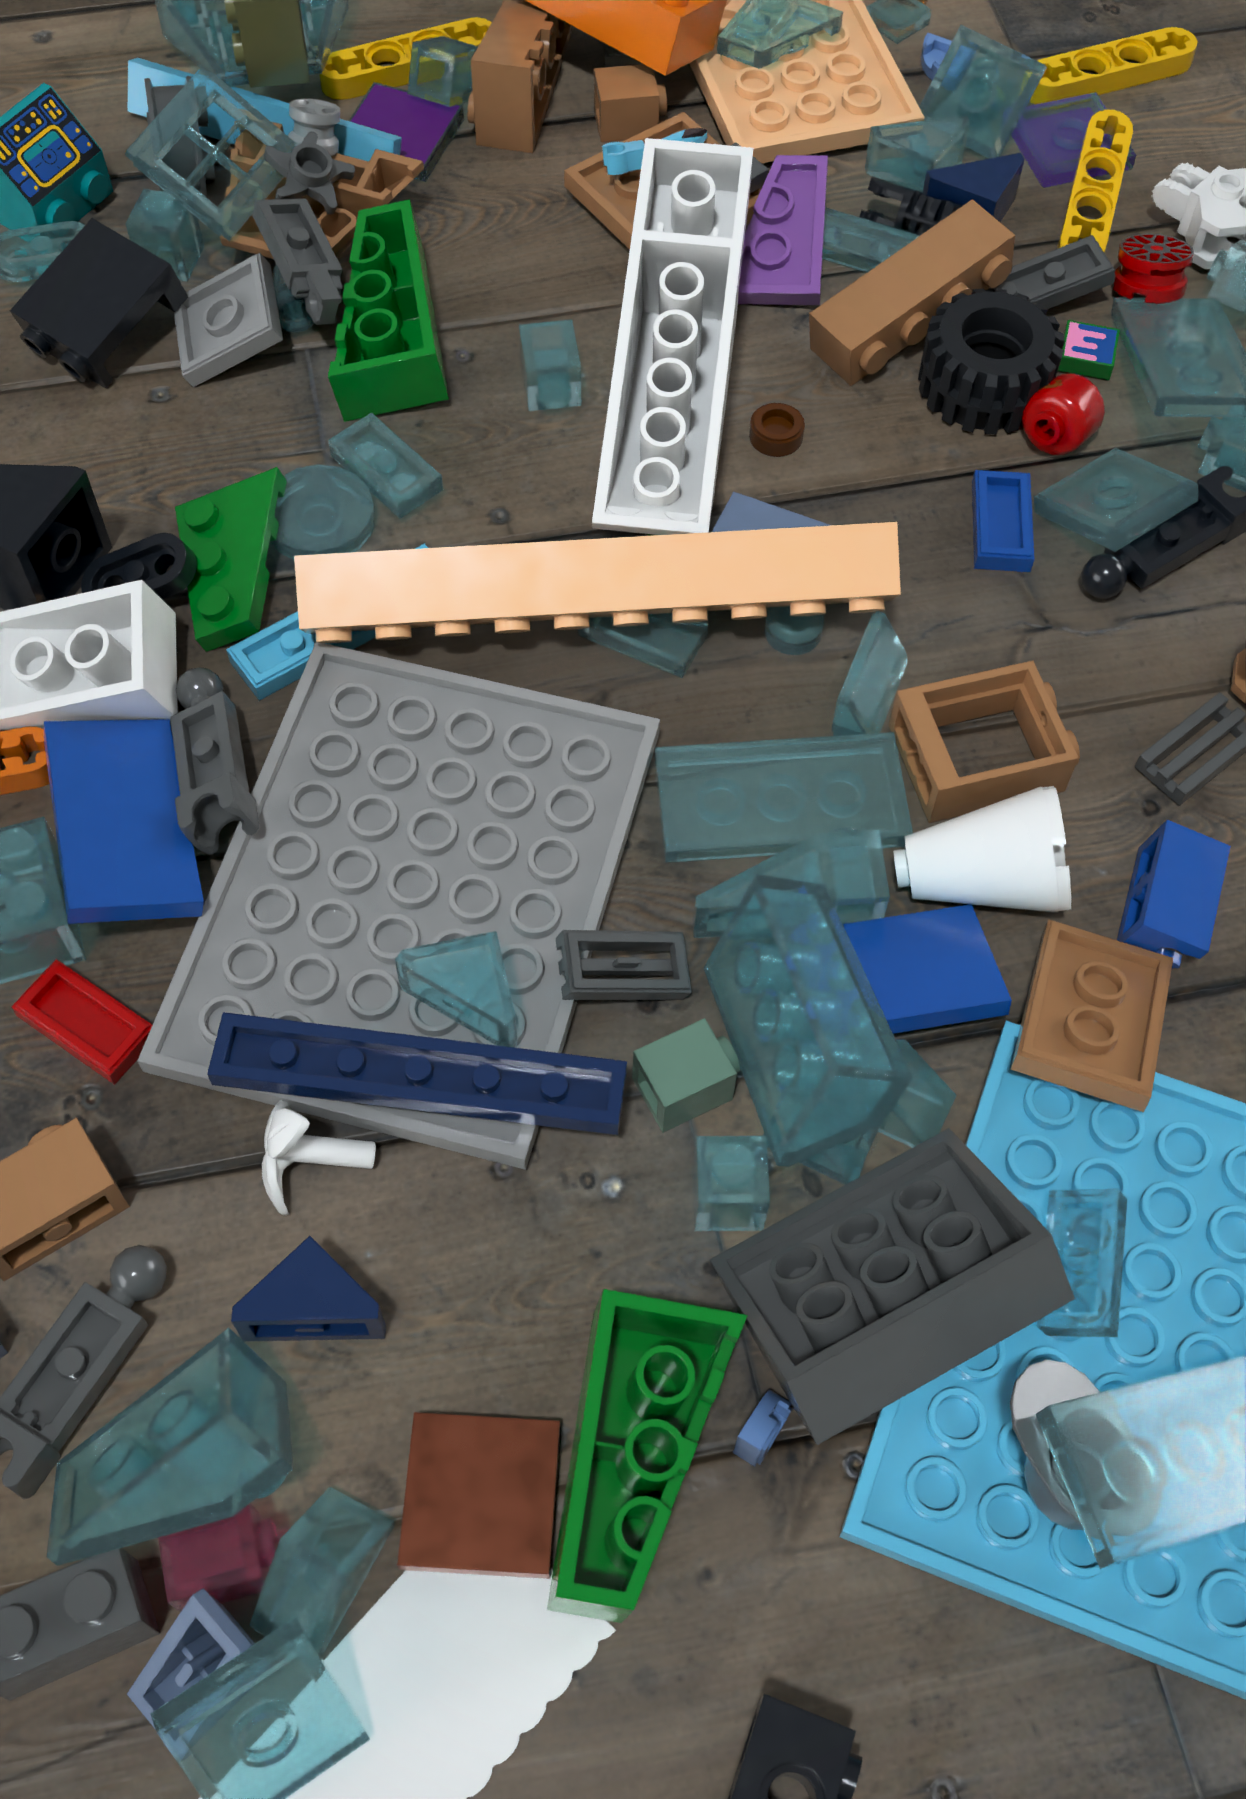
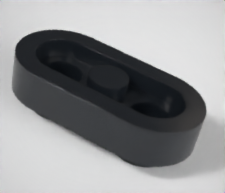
[81,533,197,600]

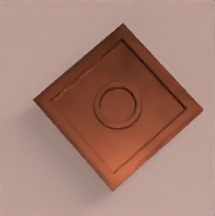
[397,1412,560,1579]

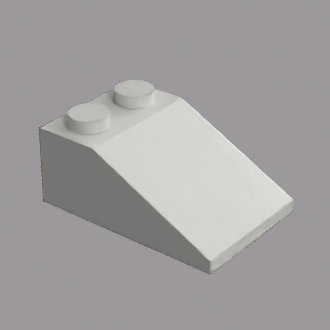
[0,580,178,730]

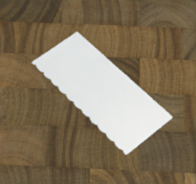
[198,1567,616,1799]

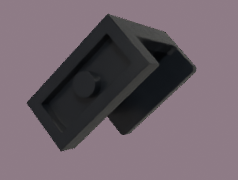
[10,218,188,389]

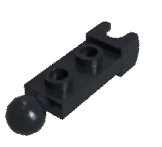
[1081,466,1246,598]

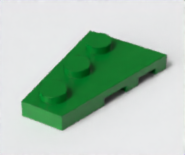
[175,467,287,652]

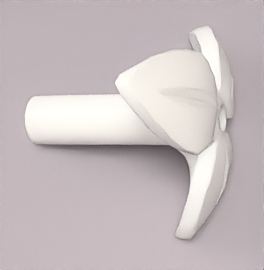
[262,1100,376,1216]

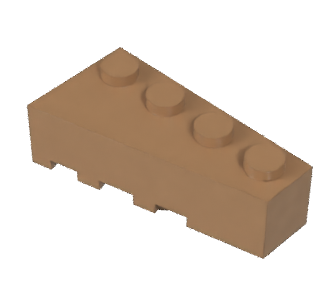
[467,0,572,153]

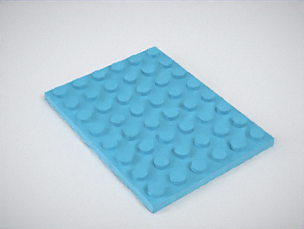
[839,1020,1246,1700]

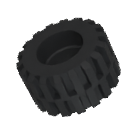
[918,288,1065,434]

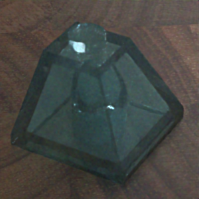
[919,25,1047,159]

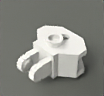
[1151,162,1246,270]

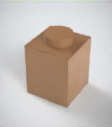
[594,64,667,142]

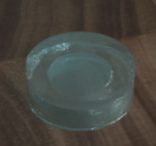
[765,606,824,655]

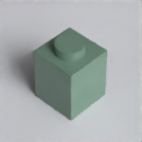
[632,1018,740,1133]

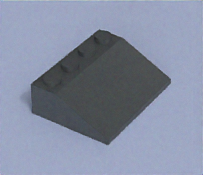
[710,1128,1075,1445]

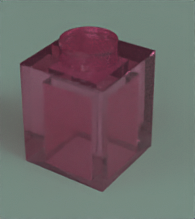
[156,1499,281,1612]

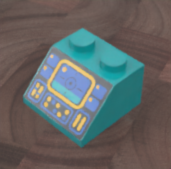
[0,83,114,249]

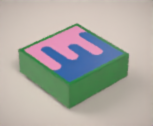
[1058,320,1120,380]

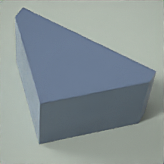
[127,1588,272,1754]

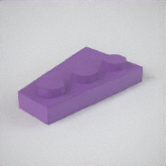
[738,155,828,305]

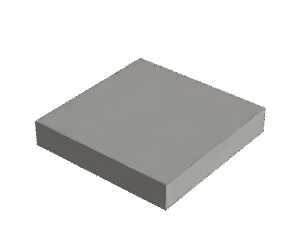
[174,253,283,387]

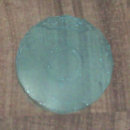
[270,464,375,560]

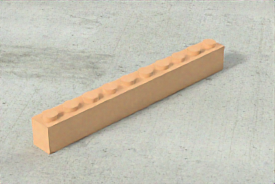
[294,522,901,643]

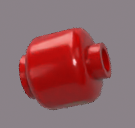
[1022,373,1105,455]

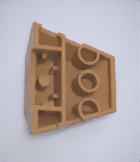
[220,112,424,259]

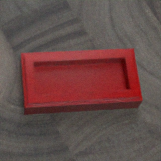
[11,959,152,1085]

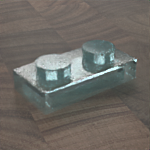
[328,412,443,519]
[1037,1188,1127,1337]

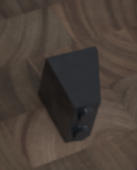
[0,464,113,610]

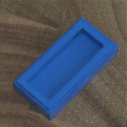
[972,470,1034,572]

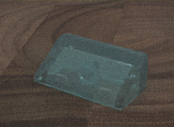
[831,611,908,747]

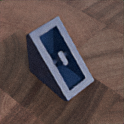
[922,153,1025,222]
[231,1236,386,1342]

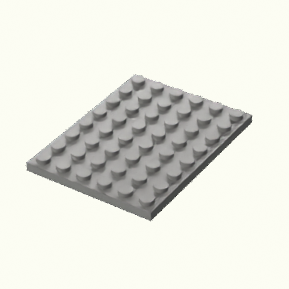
[137,643,660,1170]

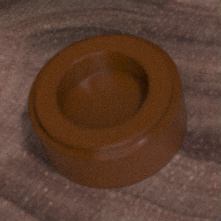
[749,403,805,457]

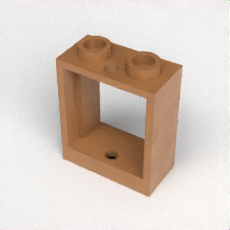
[889,661,1080,823]

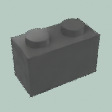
[0,1545,160,1701]

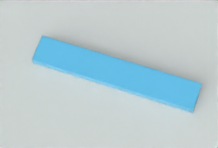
[127,58,402,162]

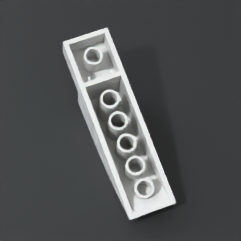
[592,138,753,535]

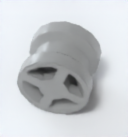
[288,98,340,156]

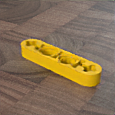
[318,17,492,100]
[1024,27,1198,107]
[1057,109,1133,253]

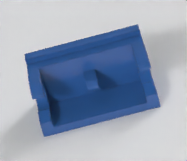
[1117,820,1231,969]

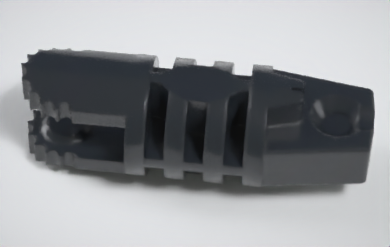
[858,176,963,240]

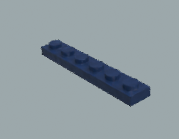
[207,1012,627,1135]

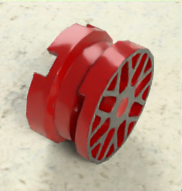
[1113,234,1194,304]

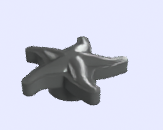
[264,132,355,215]

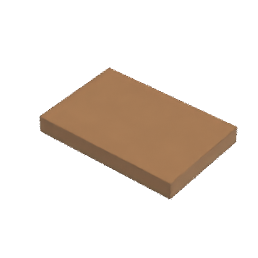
[1010,919,1173,1112]

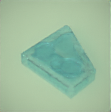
[717,0,843,69]

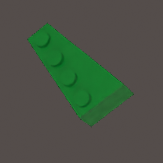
[328,199,449,422]
[547,1289,748,1623]

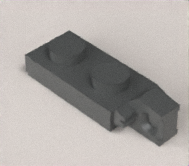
[252,198,343,325]

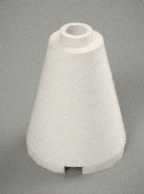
[893,786,1071,912]

